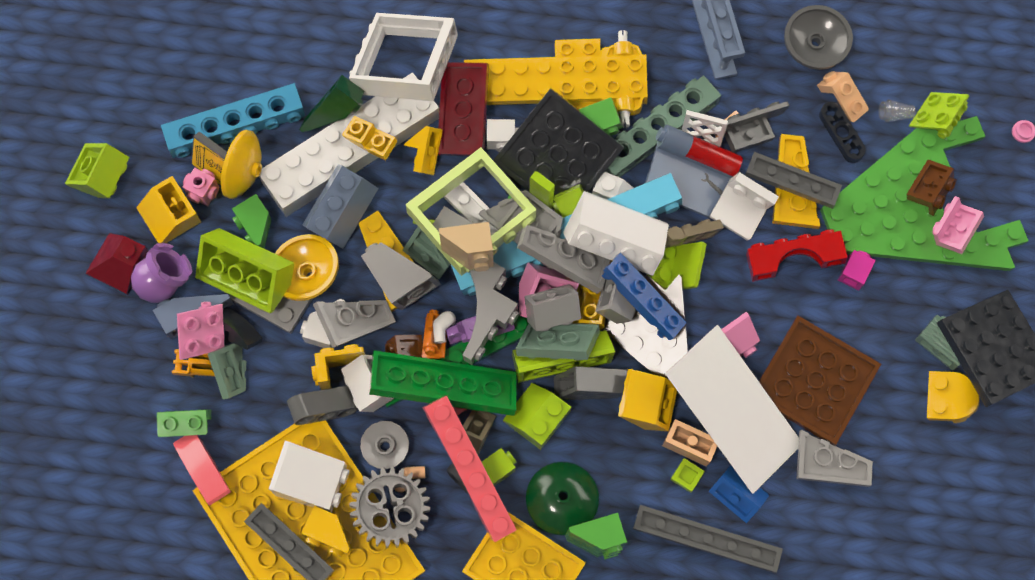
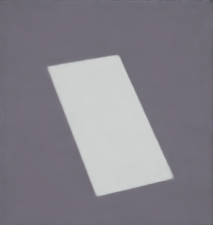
[665,325,799,494]

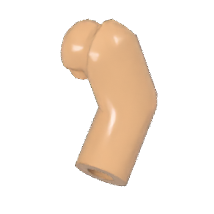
[395,466,426,492]

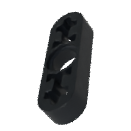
[819,102,866,163]

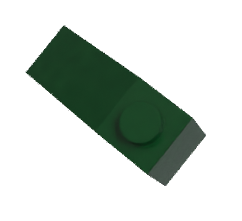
[299,75,365,132]

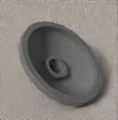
[784,5,853,70]

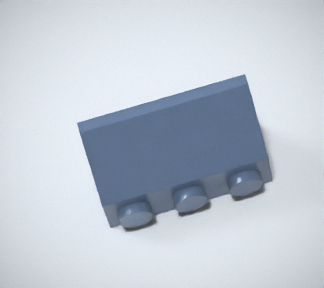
[302,164,379,249]

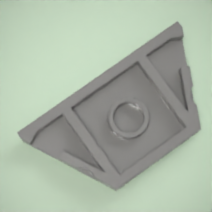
[479,190,563,270]

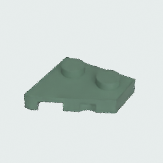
[403,226,451,279]
[208,343,246,399]

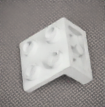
[710,172,779,240]

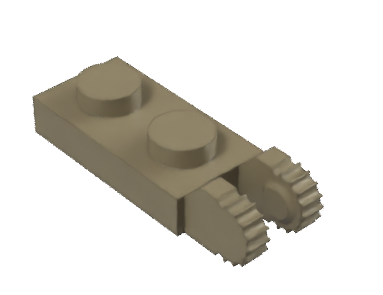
[665,219,724,248]

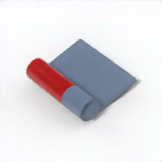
[645,125,743,220]

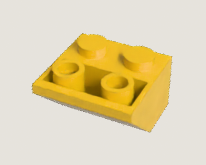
[136,176,201,243]
[618,369,677,431]

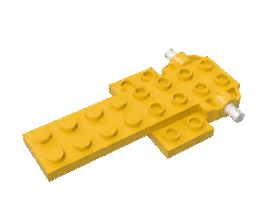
[464,30,648,128]

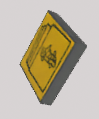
[191,132,227,185]

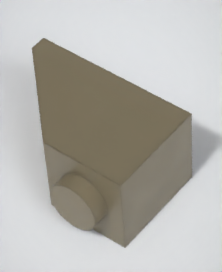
[463,410,496,455]

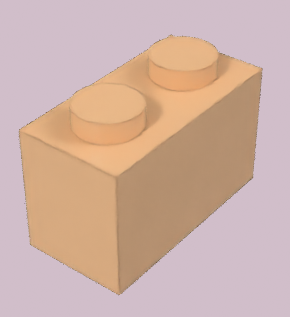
[662,419,717,466]

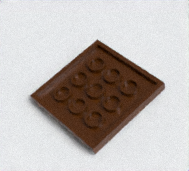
[759,315,881,446]

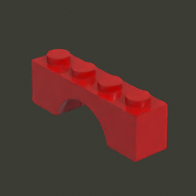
[746,229,848,282]

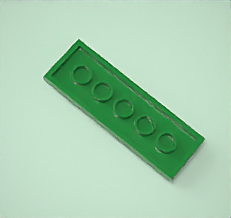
[369,350,516,416]

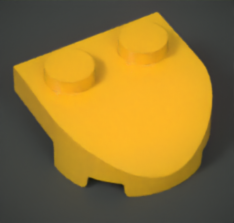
[927,371,979,423]

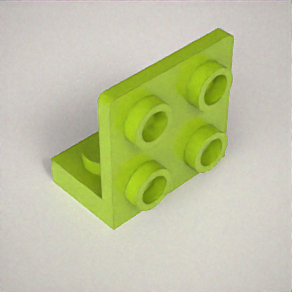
[646,242,707,290]

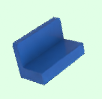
[709,465,769,523]

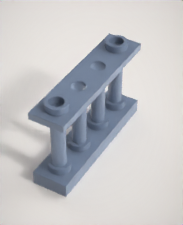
[692,0,745,80]

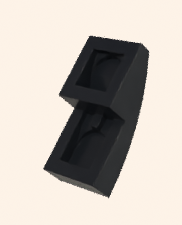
[223,307,262,350]

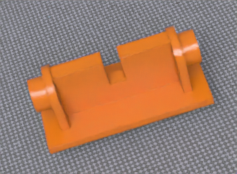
[422,310,448,359]

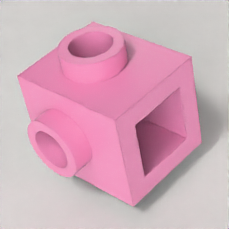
[183,168,220,207]

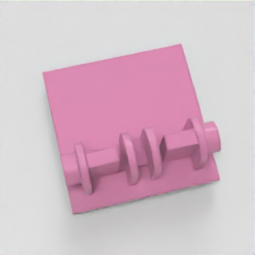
[177,302,225,360]

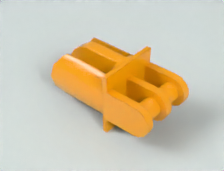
[172,349,215,378]

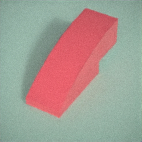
[173,435,231,506]

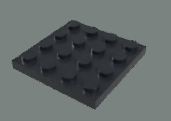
[493,88,624,217]
[937,290,1035,408]

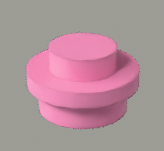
[1012,120,1035,143]

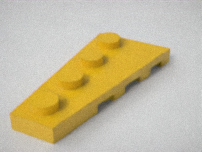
[772,134,820,229]
[358,211,414,312]

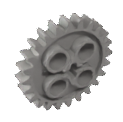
[349,466,430,548]

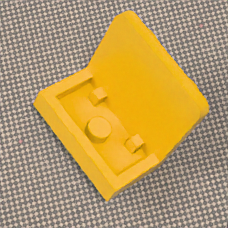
[311,344,365,390]

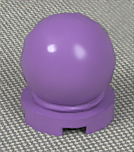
[131,243,192,303]

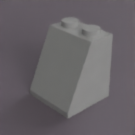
[361,242,441,310]

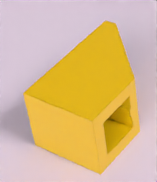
[301,506,351,557]

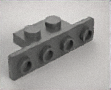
[703,101,790,153]

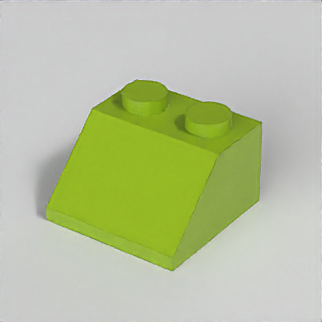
[65,143,130,198]
[503,383,571,450]

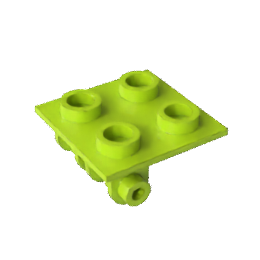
[909,92,969,139]

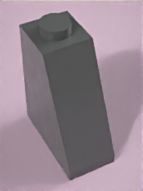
[554,366,627,400]

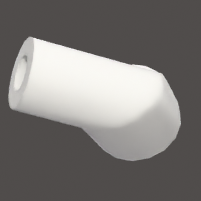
[433,311,456,344]

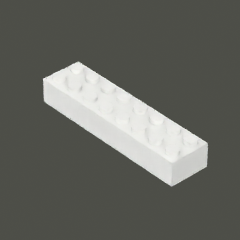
[259,73,439,217]

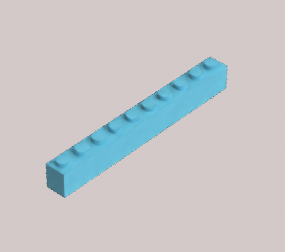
[451,173,682,296]

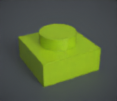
[670,458,705,493]

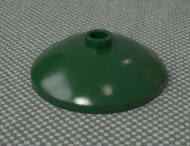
[526,462,599,536]

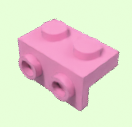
[932,196,984,254]

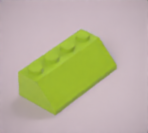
[195,228,294,313]
[512,329,615,383]

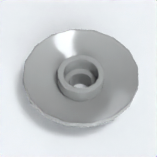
[360,421,409,469]

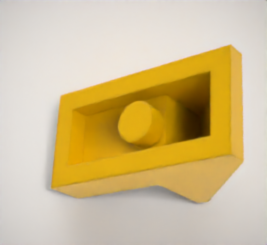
[404,126,443,175]

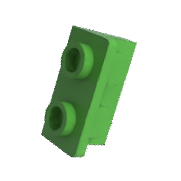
[157,409,212,437]

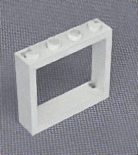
[349,13,458,101]

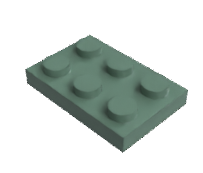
[516,323,600,361]

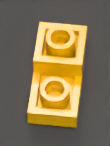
[342,116,398,161]

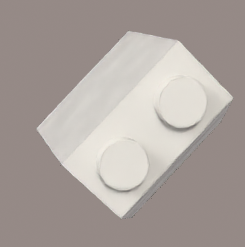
[269,441,349,513]

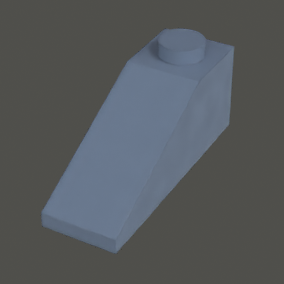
[153,294,234,340]

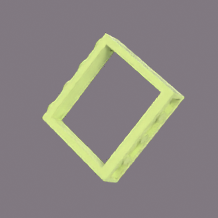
[405,147,536,276]

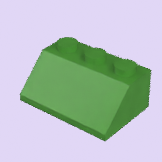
[565,513,627,560]

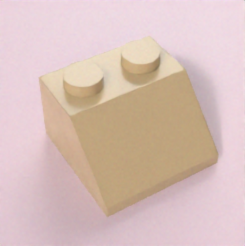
[439,222,494,272]

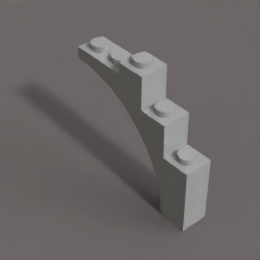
[432,206,519,365]

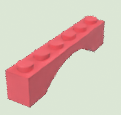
[422,396,517,542]

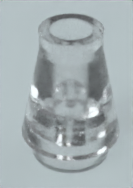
[879,99,915,122]

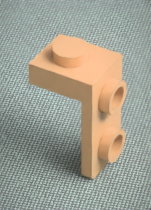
[817,71,869,122]

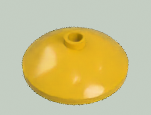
[221,130,262,199]
[275,234,339,301]

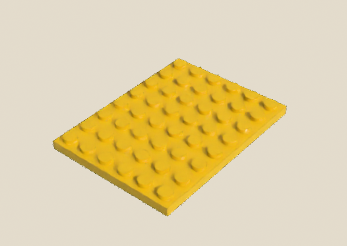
[192,421,426,580]

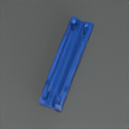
[602,252,687,340]

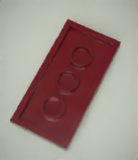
[438,62,489,156]

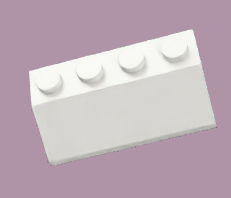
[563,191,669,276]

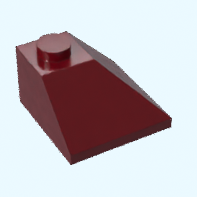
[86,233,149,295]

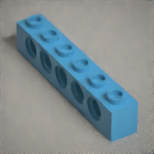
[161,83,305,158]

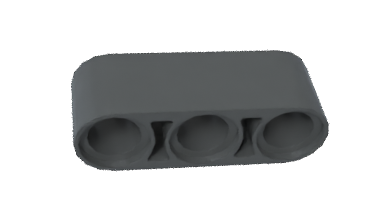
[287,386,358,425]

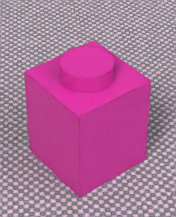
[838,250,875,291]

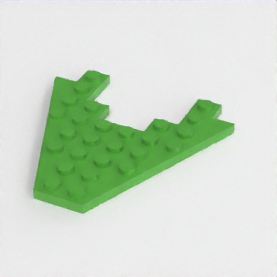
[820,116,1028,271]

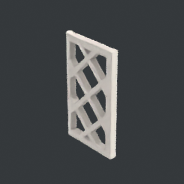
[682,110,728,147]

